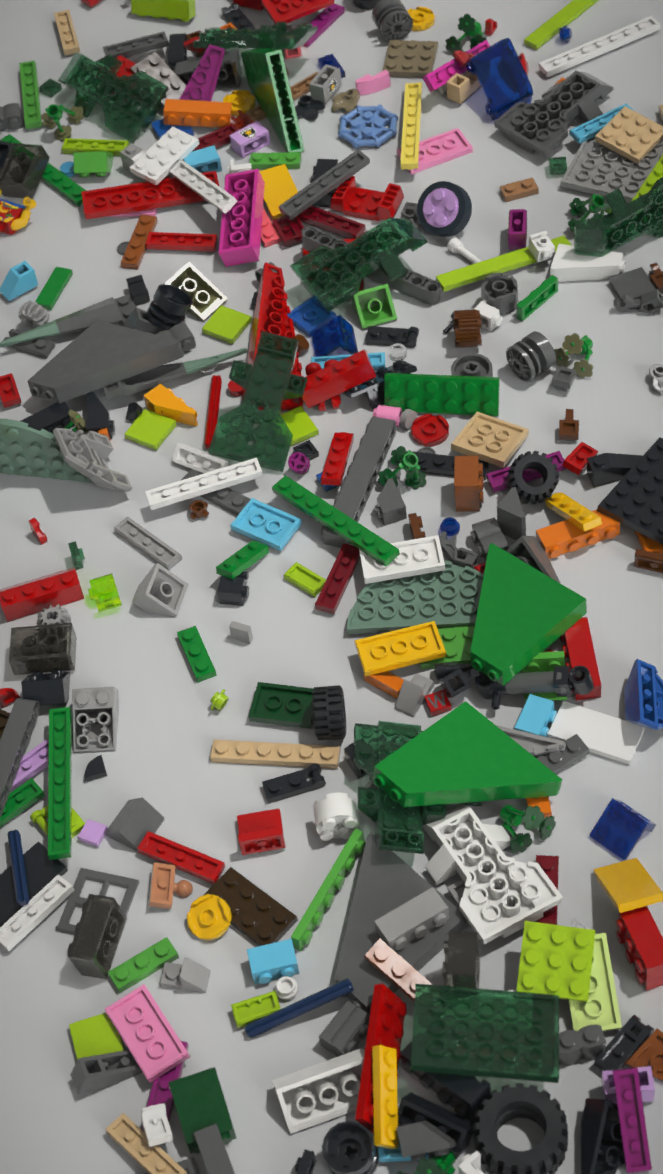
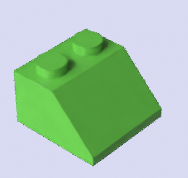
[73,151,114,177]
[350,283,397,329]

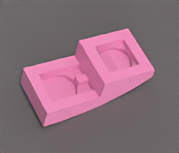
[355,70,391,95]

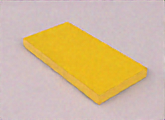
[260,164,298,220]
[354,621,446,677]
[593,858,663,913]

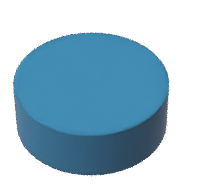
[60,162,76,177]

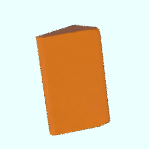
[363,671,404,699]

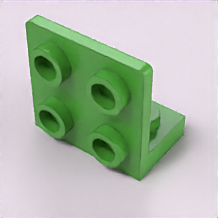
[522,651,567,702]

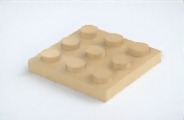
[595,106,663,164]
[451,412,529,468]

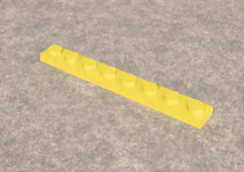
[400,82,422,170]

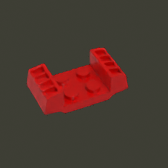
[330,176,404,221]

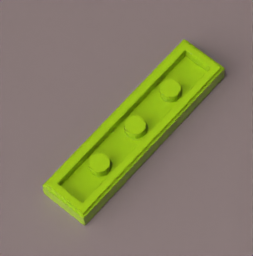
[61,138,130,156]

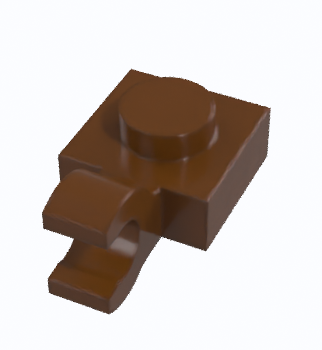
[649,263,663,292]
[559,409,579,440]

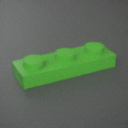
[249,152,302,170]
[108,937,179,993]

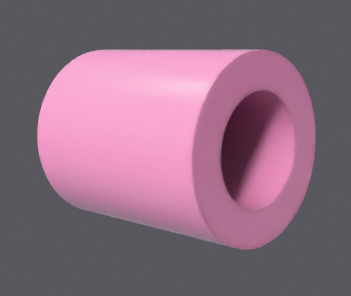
[373,405,402,426]

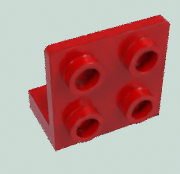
[237,809,286,855]

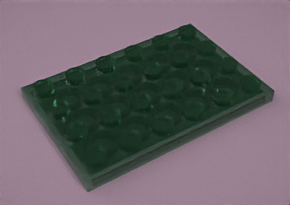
[410,984,559,1083]

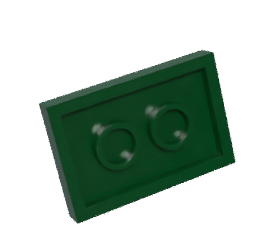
[248,682,313,729]

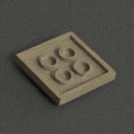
[382,40,438,78]

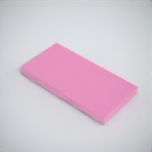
[396,128,473,175]
[104,984,190,1083]

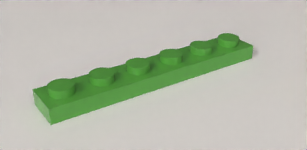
[19,60,42,129]
[291,829,366,951]

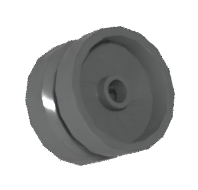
[451,353,493,377]

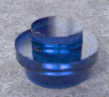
[559,25,572,42]
[440,517,460,536]

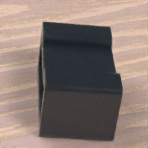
[126,275,150,305]

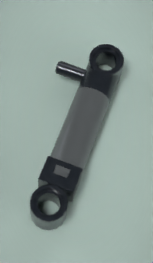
[475,666,594,710]

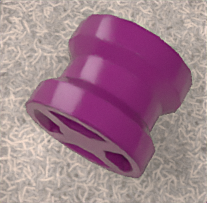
[288,452,311,474]

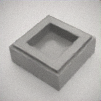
[229,621,253,644]

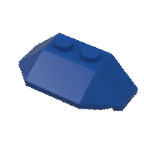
[624,659,663,730]

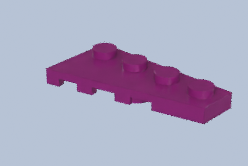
[179,44,225,101]

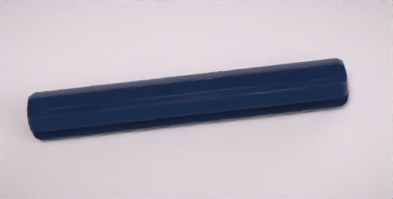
[8,830,29,906]

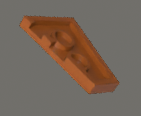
[626,1028,663,1081]

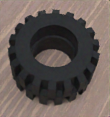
[507,451,559,505]
[312,685,346,741]

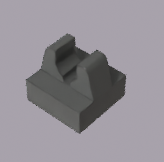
[552,366,576,392]

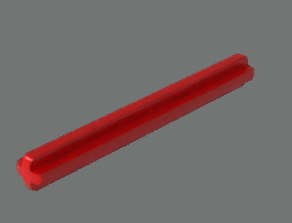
[204,375,222,449]

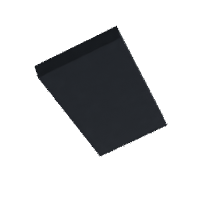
[0,841,68,927]

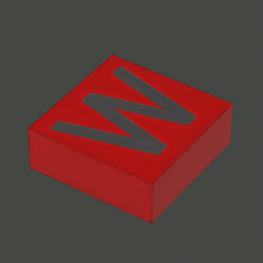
[424,690,452,716]

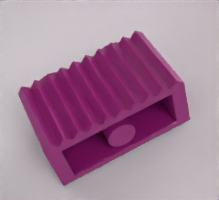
[508,209,527,250]

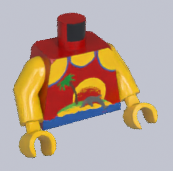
[0,189,36,235]

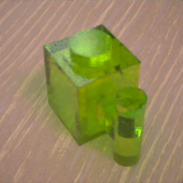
[88,573,122,612]

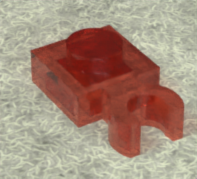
[231,110,254,130]

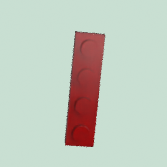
[146,232,218,252]
[321,432,354,486]
[137,831,225,884]

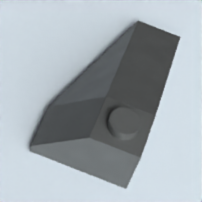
[506,536,560,583]

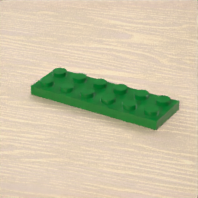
[385,373,500,416]

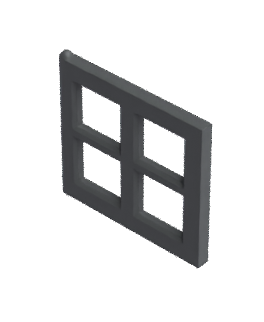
[56,868,139,943]

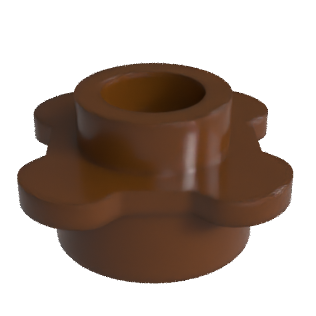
[189,500,209,519]

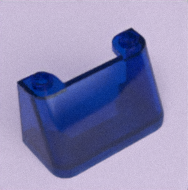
[466,38,533,120]

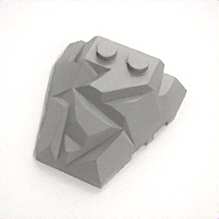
[53,428,132,492]

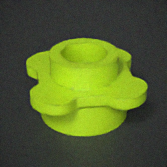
[210,689,229,711]

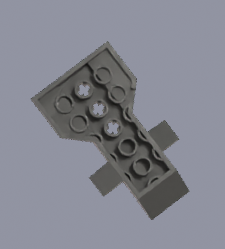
[494,71,614,156]

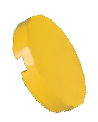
[407,7,435,31]
[223,90,256,116]
[187,894,232,940]

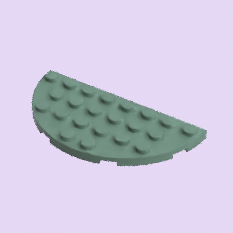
[0,419,92,482]
[347,561,484,634]

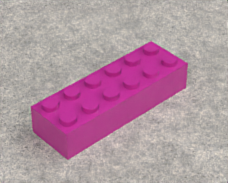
[219,169,265,267]

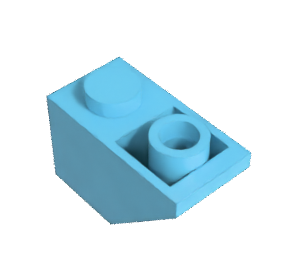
[0,261,38,302]

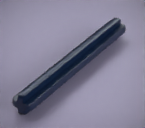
[245,979,354,1038]

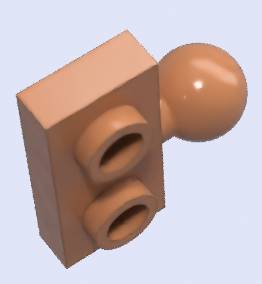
[148,862,193,909]

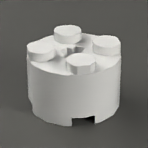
[313,792,360,841]

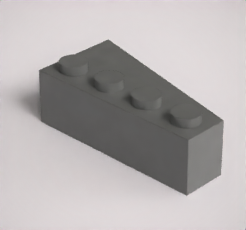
[174,49,242,88]

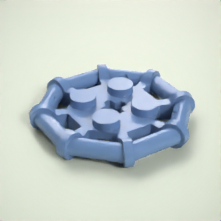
[338,104,398,148]

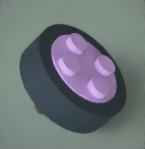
[417,181,472,237]

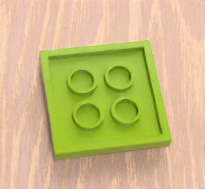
[516,921,596,1003]

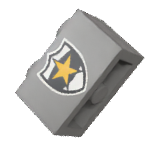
[309,64,342,104]

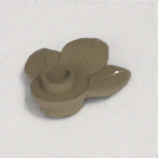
[331,89,360,114]

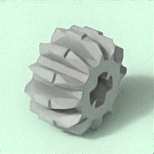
[18,301,50,329]
[37,604,72,639]

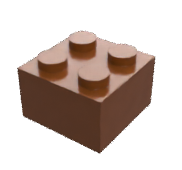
[454,455,484,512]

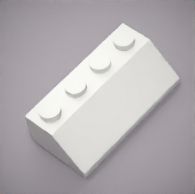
[272,1048,365,1134]

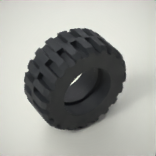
[473,1083,568,1174]

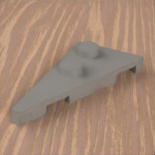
[496,725,566,756]

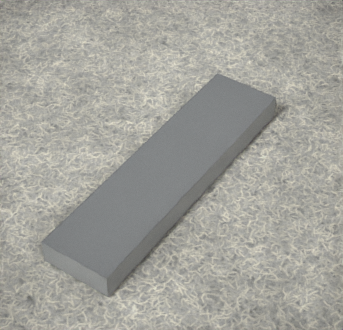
[114,516,182,570]

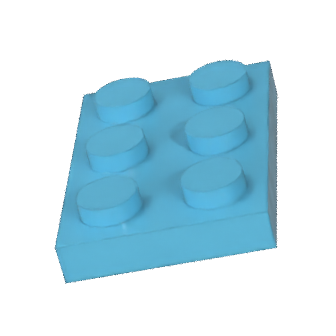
[231,498,302,551]

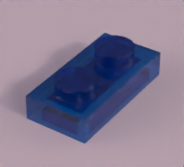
[318,54,346,79]

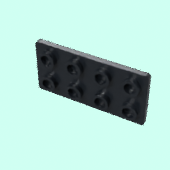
[341,360,417,409]

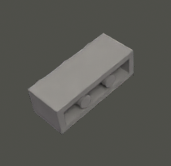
[374,887,449,951]

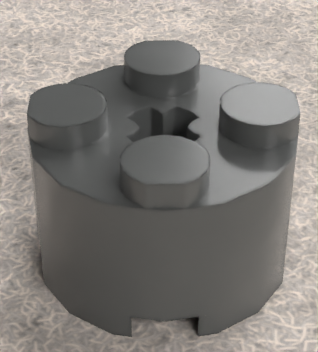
[481,273,518,314]

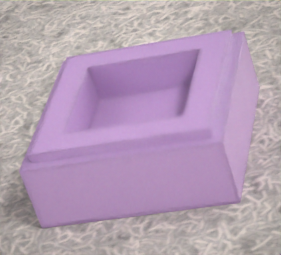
[78,819,108,847]

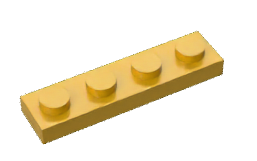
[545,493,602,532]
[372,1045,399,1149]

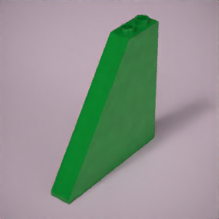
[241,48,305,152]
[470,543,587,686]
[372,701,562,807]

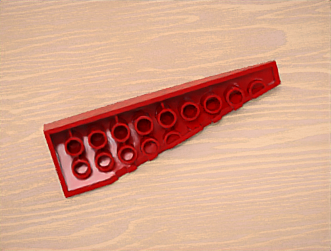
[242,262,304,410]

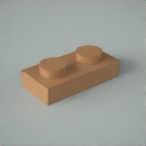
[500,177,539,202]

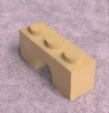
[446,55,491,104]

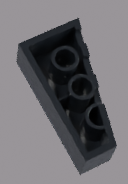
[400,1033,491,1122]

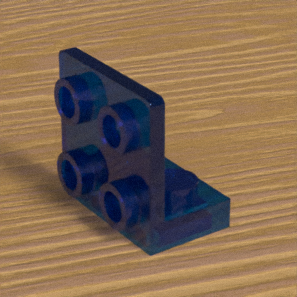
[311,315,358,357]
[589,798,656,860]

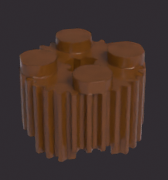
[453,309,482,348]

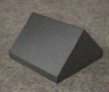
[497,487,526,541]
[105,797,165,852]

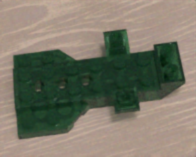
[193,21,318,49]
[58,53,169,144]
[574,177,663,257]
[290,218,428,312]
[209,331,308,472]
[354,721,446,854]

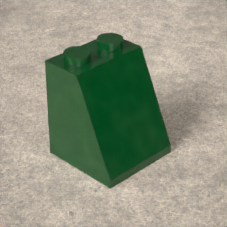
[168,1067,237,1154]

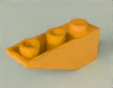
[143,384,198,426]

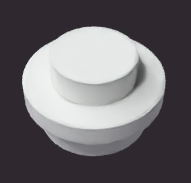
[275,976,298,1000]

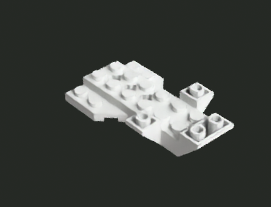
[422,804,563,944]

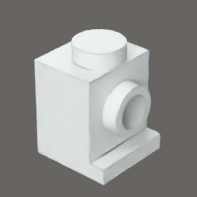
[528,231,555,262]
[474,299,503,332]

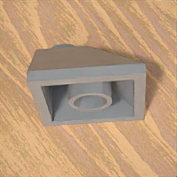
[132,563,188,617]

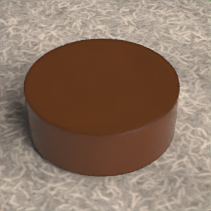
[291,334,309,353]

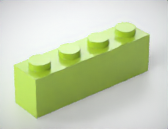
[131,0,196,21]

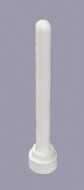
[447,237,481,264]

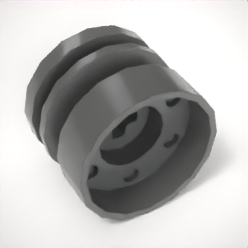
[372,0,413,41]
[506,331,556,382]

